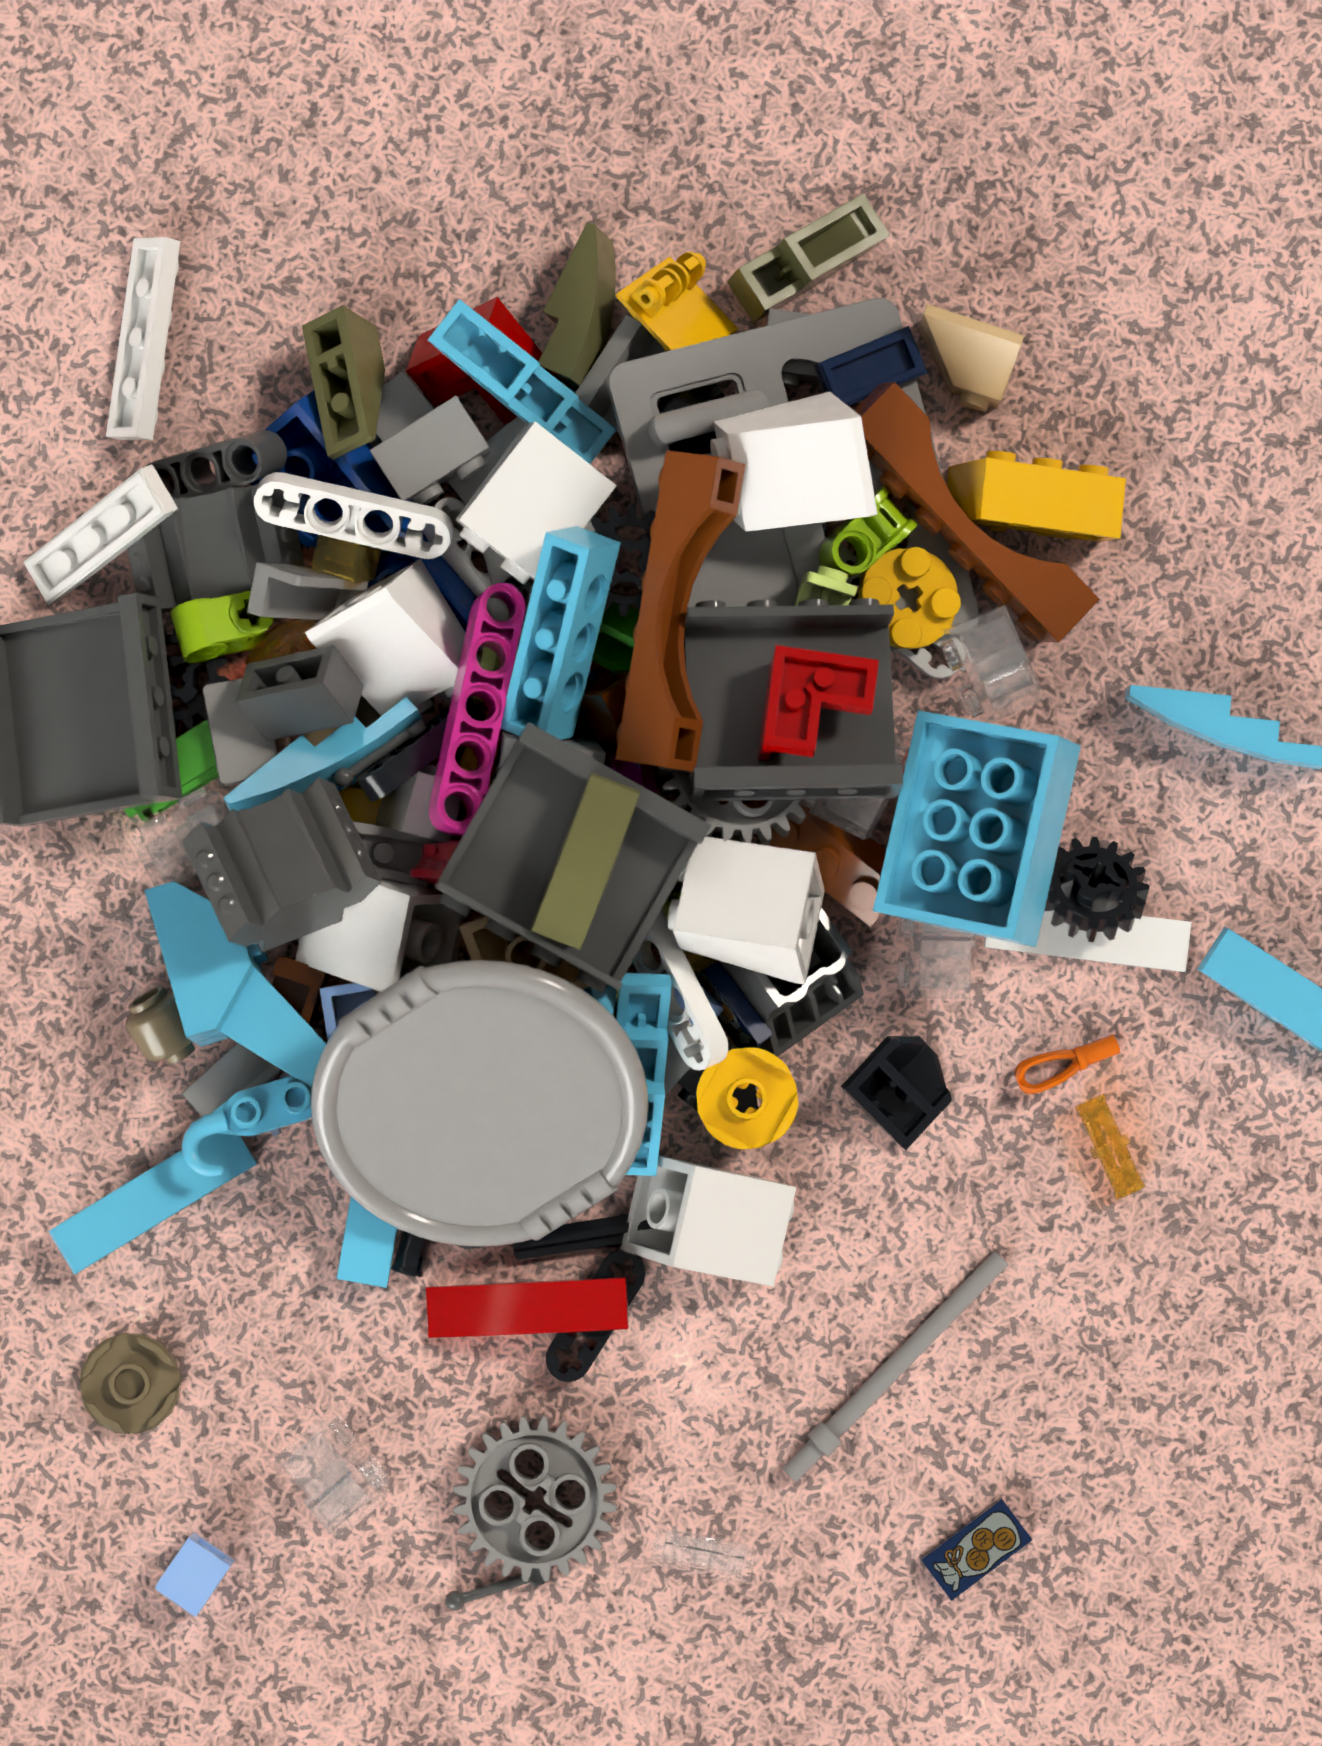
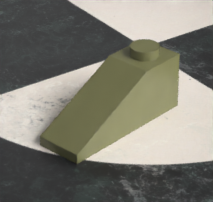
[302,305,385,460]

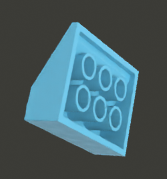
[873,710,1081,947]

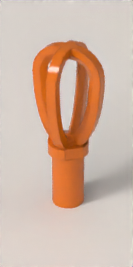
[1015,1034,1120,1094]

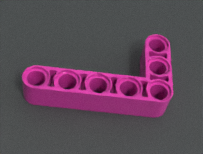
[429,583,525,838]

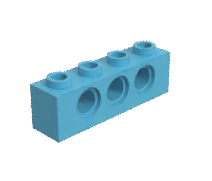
[500,526,621,740]

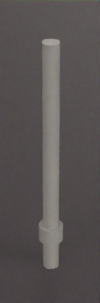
[782,1251,1008,1482]

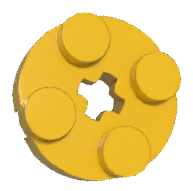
[858,547,961,649]
[696,1047,798,1149]

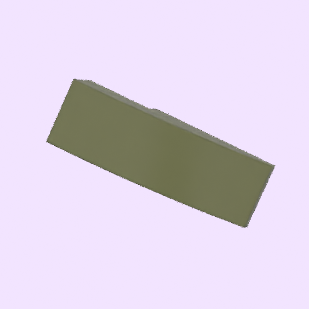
[727,193,890,323]
[538,222,616,389]
[531,772,640,950]

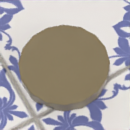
[80,1333,182,1434]

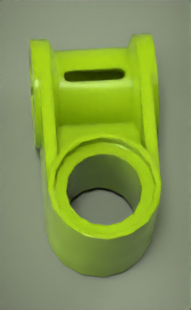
[819,485,918,577]
[170,591,274,663]

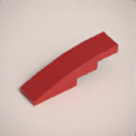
[426,1277,629,1338]

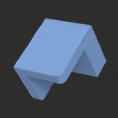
[320,983,376,1039]
[156,1532,235,1617]

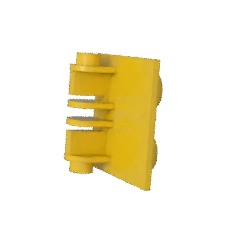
[615,252,738,351]

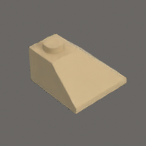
[918,304,1024,411]

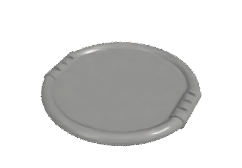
[311,960,648,1247]

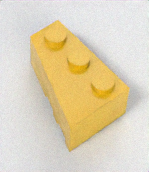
[947,451,1126,542]

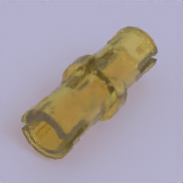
[1075,1094,1146,1199]

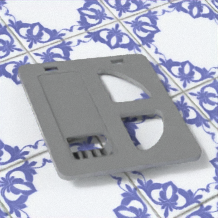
[607,298,978,651]

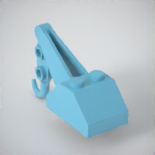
[144,881,326,1176]

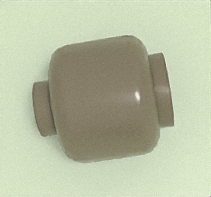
[125,986,195,1064]

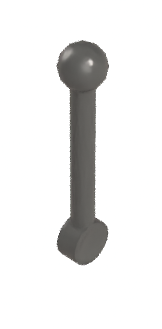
[334,719,427,787]
[445,1568,545,1611]

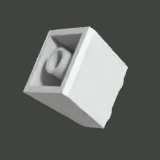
[710,392,877,532]
[455,421,617,585]
[305,559,482,716]
[668,837,825,985]
[295,878,466,992]
[621,1155,796,1287]

